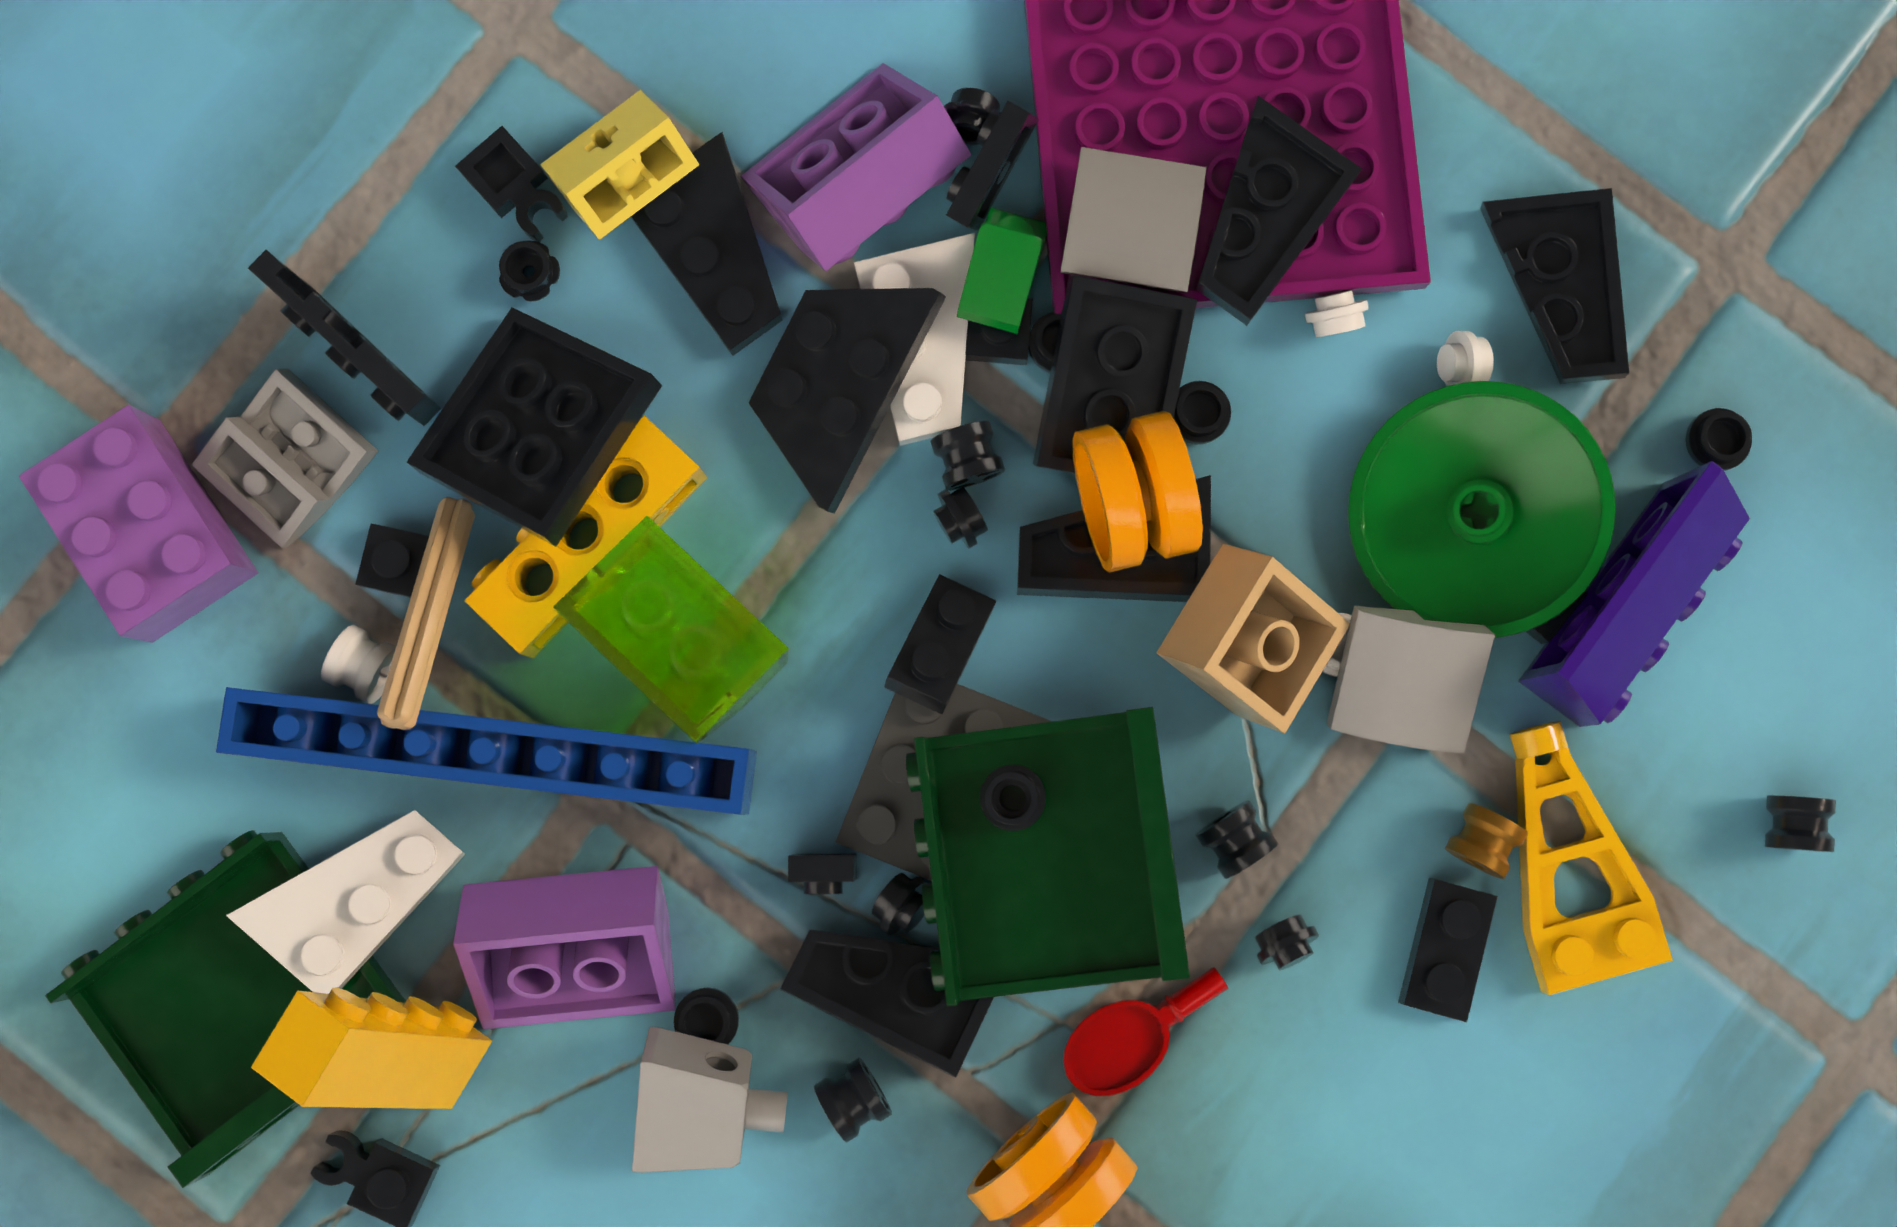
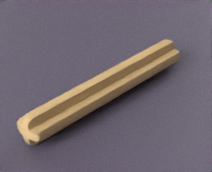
[377,497,475,730]

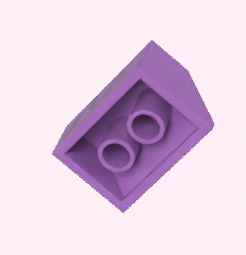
[740,63,971,271]
[453,866,676,1029]

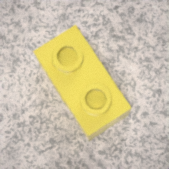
[540,90,699,240]

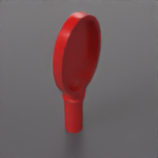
[1063,967,1229,1096]

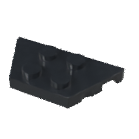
[749,288,946,514]

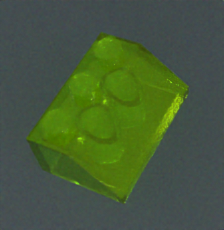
[553,516,789,744]

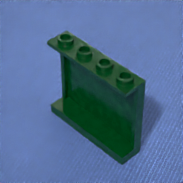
[906,707,1190,1006]
[45,830,406,1188]

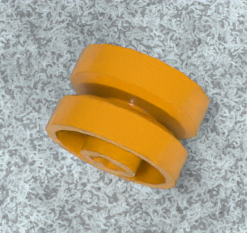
[1072,411,1203,573]
[967,1092,1138,1227]

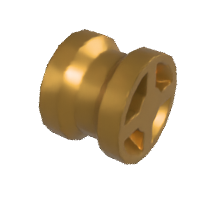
[1445,803,1528,879]

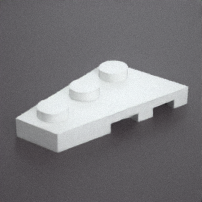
[854,233,975,446]
[226,810,465,994]

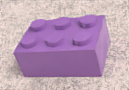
[19,405,258,643]

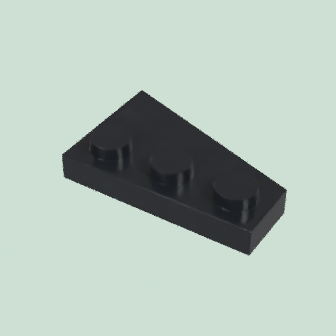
[1196,96,1362,326]
[631,132,783,356]
[1480,188,1629,384]
[248,250,442,426]
[1017,475,1211,602]
[780,930,994,1077]

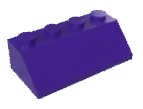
[1518,461,1750,727]

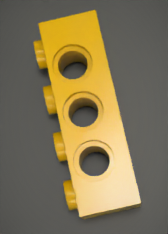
[464,415,707,659]

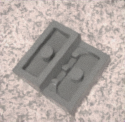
[1060,147,1206,293]
[191,369,378,548]
[1326,606,1495,753]

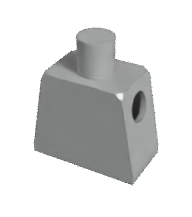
[632,1027,788,1173]

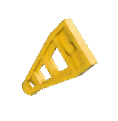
[1509,721,1673,995]

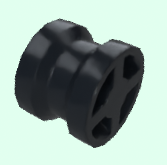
[930,421,1005,491]
[1765,795,1836,852]
[1195,800,1278,879]
[814,1057,892,1142]

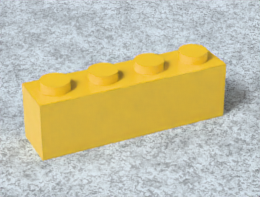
[251,988,492,1109]

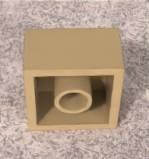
[1156,544,1350,734]

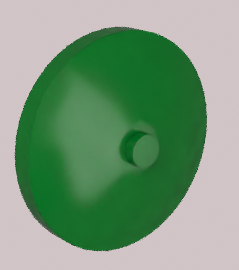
[1348,381,1616,639]

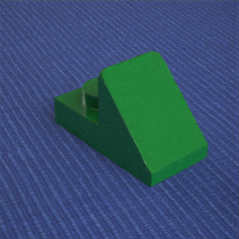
[957,207,1047,334]

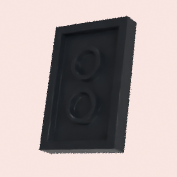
[1033,275,1197,473]

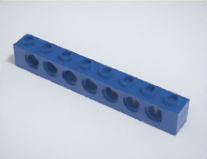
[216,687,757,815]

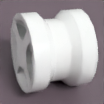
[321,624,396,704]

